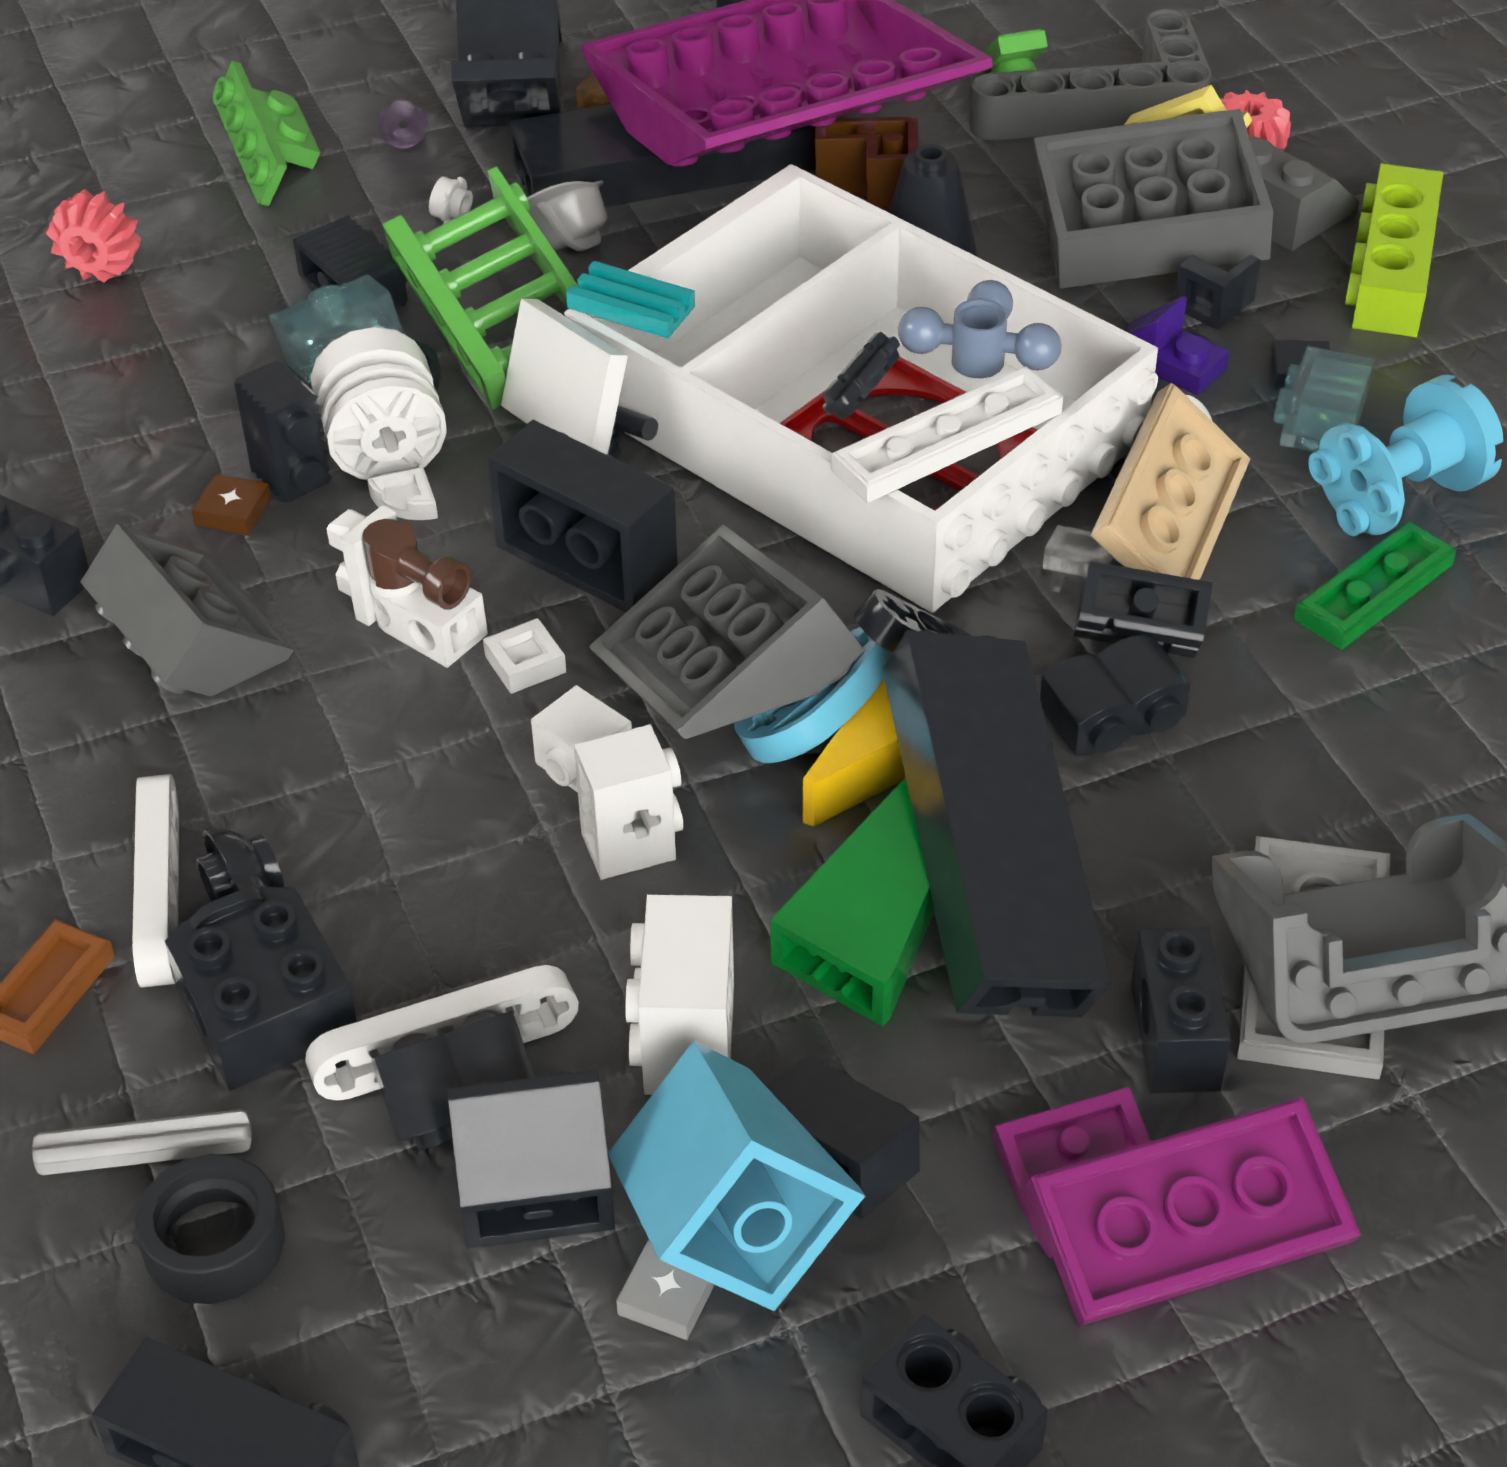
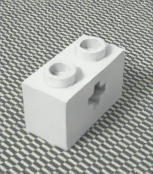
[574,724,683,880]

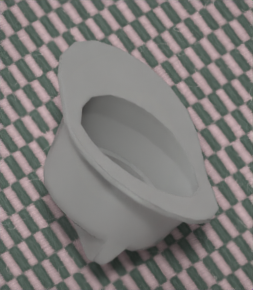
[527,180,607,251]

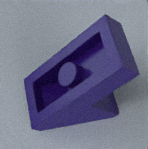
[1123,296,1229,395]

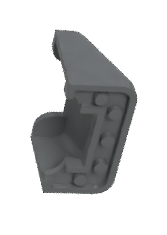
[1212,813,1507,1043]

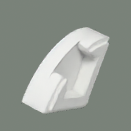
[367,467,438,520]

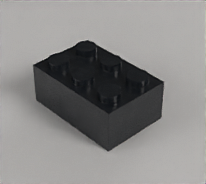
[487,419,678,612]

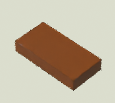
[0,919,115,1055]

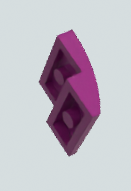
[991,1087,1151,1260]

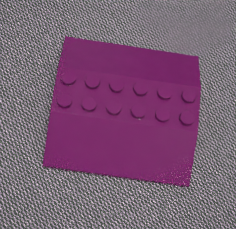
[581,0,993,166]

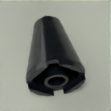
[888,144,978,257]

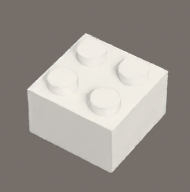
[626,895,734,1095]

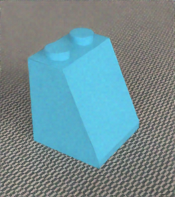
[608,1041,865,1311]

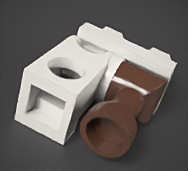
[327,505,488,668]

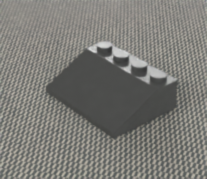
[1033,109,1273,289]
[589,524,865,739]

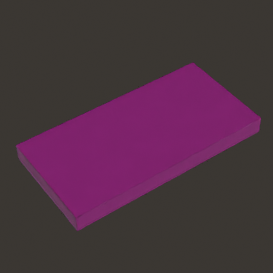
[1026,1097,1361,1327]

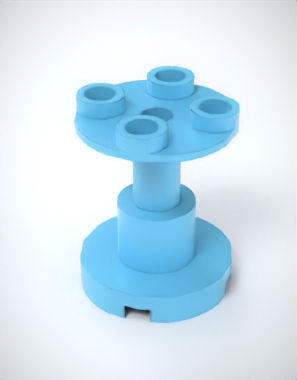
[1308,374,1503,536]

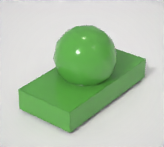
[975,29,1048,78]

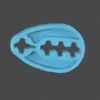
[734,627,892,763]

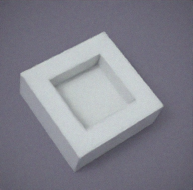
[483,618,566,694]

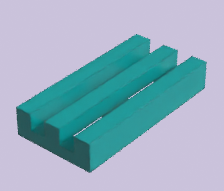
[566,261,695,338]

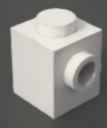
[531,685,632,792]

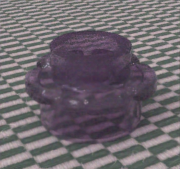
[379,100,428,149]

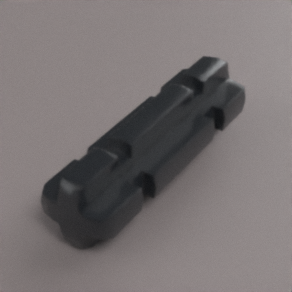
[823,332,900,420]

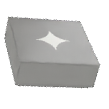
[616,1240,715,1340]

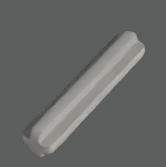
[32,1109,252,1175]

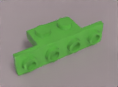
[213,60,321,207]

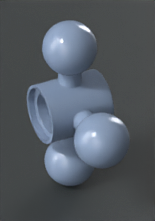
[898,280,1062,378]

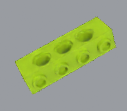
[1345,164,1443,338]

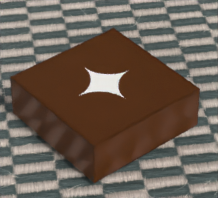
[192,473,271,536]

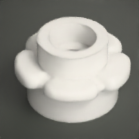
[429,176,473,224]

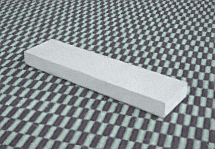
[831,366,1063,503]

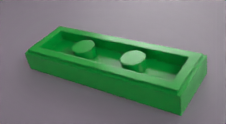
[1294,521,1457,650]

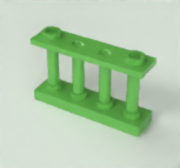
[382,166,578,410]

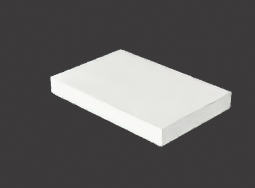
[501,298,628,454]

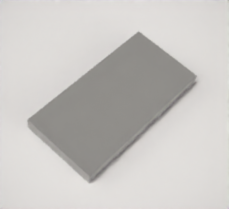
[1237,836,1390,1080]

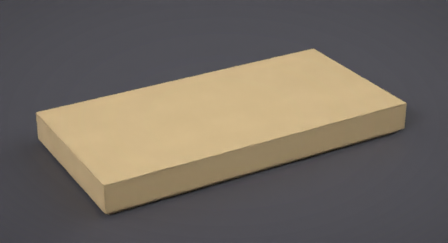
[1091,383,1250,580]

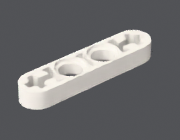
[132,774,179,988]
[305,965,579,1100]

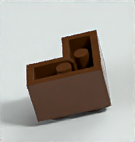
[815,116,919,212]

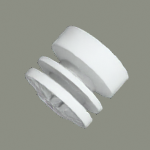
[310,327,447,480]

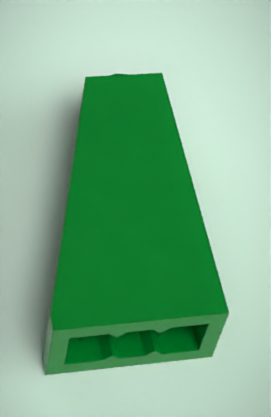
[770,777,935,1027]

